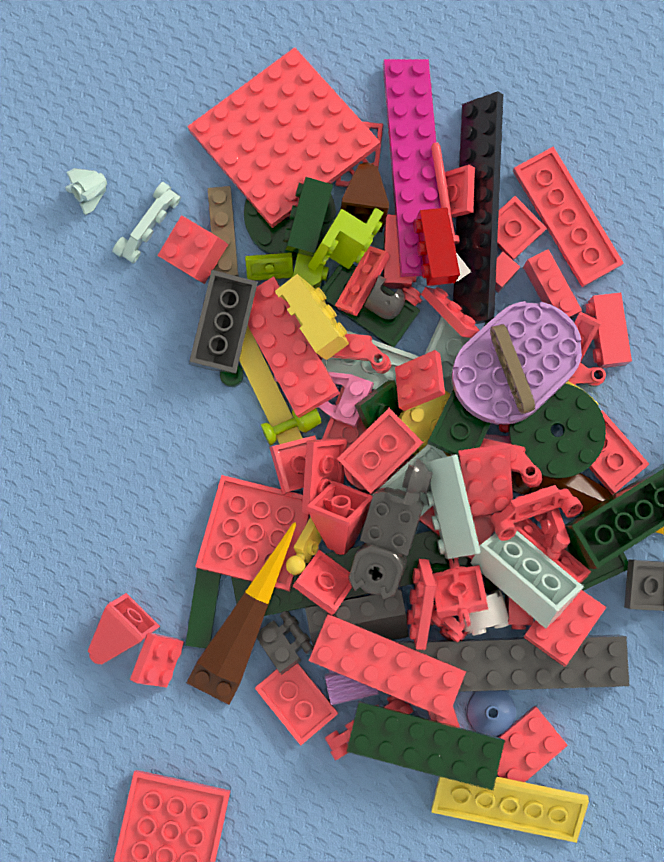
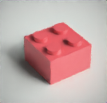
[157,215,228,284]

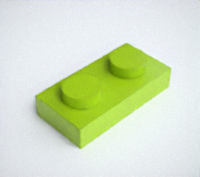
[245,253,293,281]

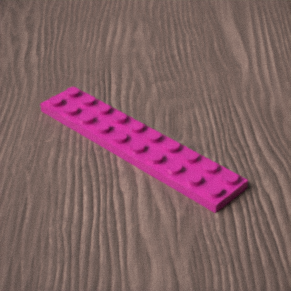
[383,59,441,277]

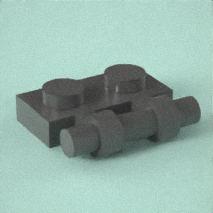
[257,611,314,675]

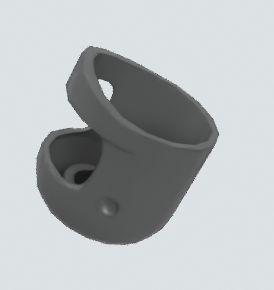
[364,275,405,320]

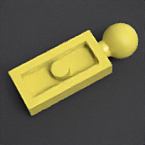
[286,517,322,575]

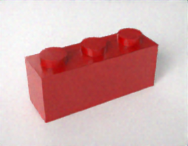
[413,207,460,286]

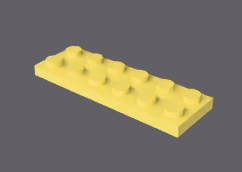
[431,776,589,843]

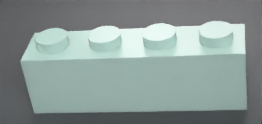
[424,454,481,559]
[471,531,584,629]

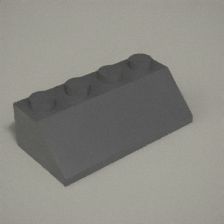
[189,270,258,374]
[305,589,409,648]

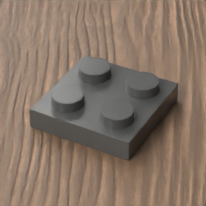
[624,559,664,611]

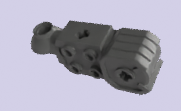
[349,458,433,600]

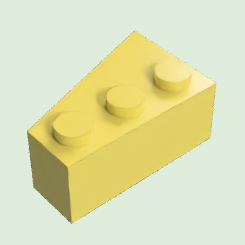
[275,274,349,360]

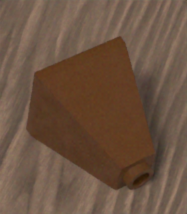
[340,162,389,233]

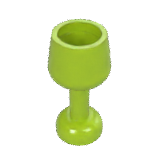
[260,408,322,446]

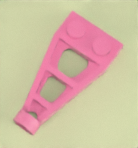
[274,372,374,428]

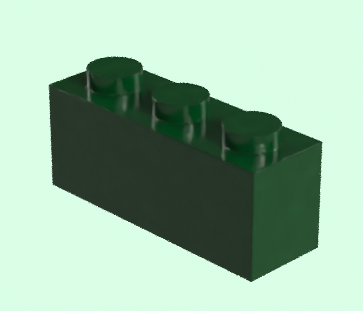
[283,177,333,257]

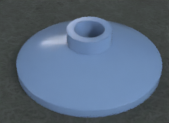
[467,690,516,736]

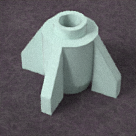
[65,168,107,215]

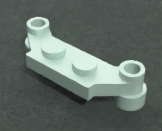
[112,182,181,263]

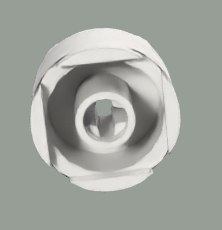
[458,590,509,635]

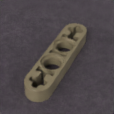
[490,324,535,414]

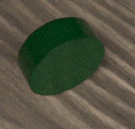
[220,365,244,387]

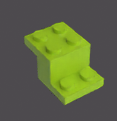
[307,208,384,271]

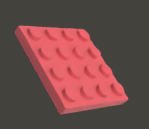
[195,475,310,592]
[114,770,231,862]

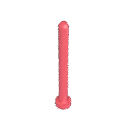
[431,142,460,244]

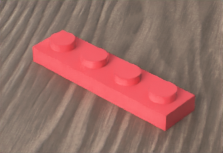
[513,518,591,583]

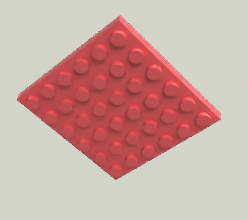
[187,47,380,228]

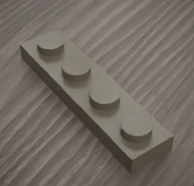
[208,186,239,277]

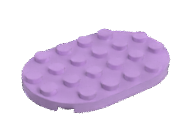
[452,301,582,424]

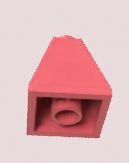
[307,481,373,555]
[88,593,160,665]

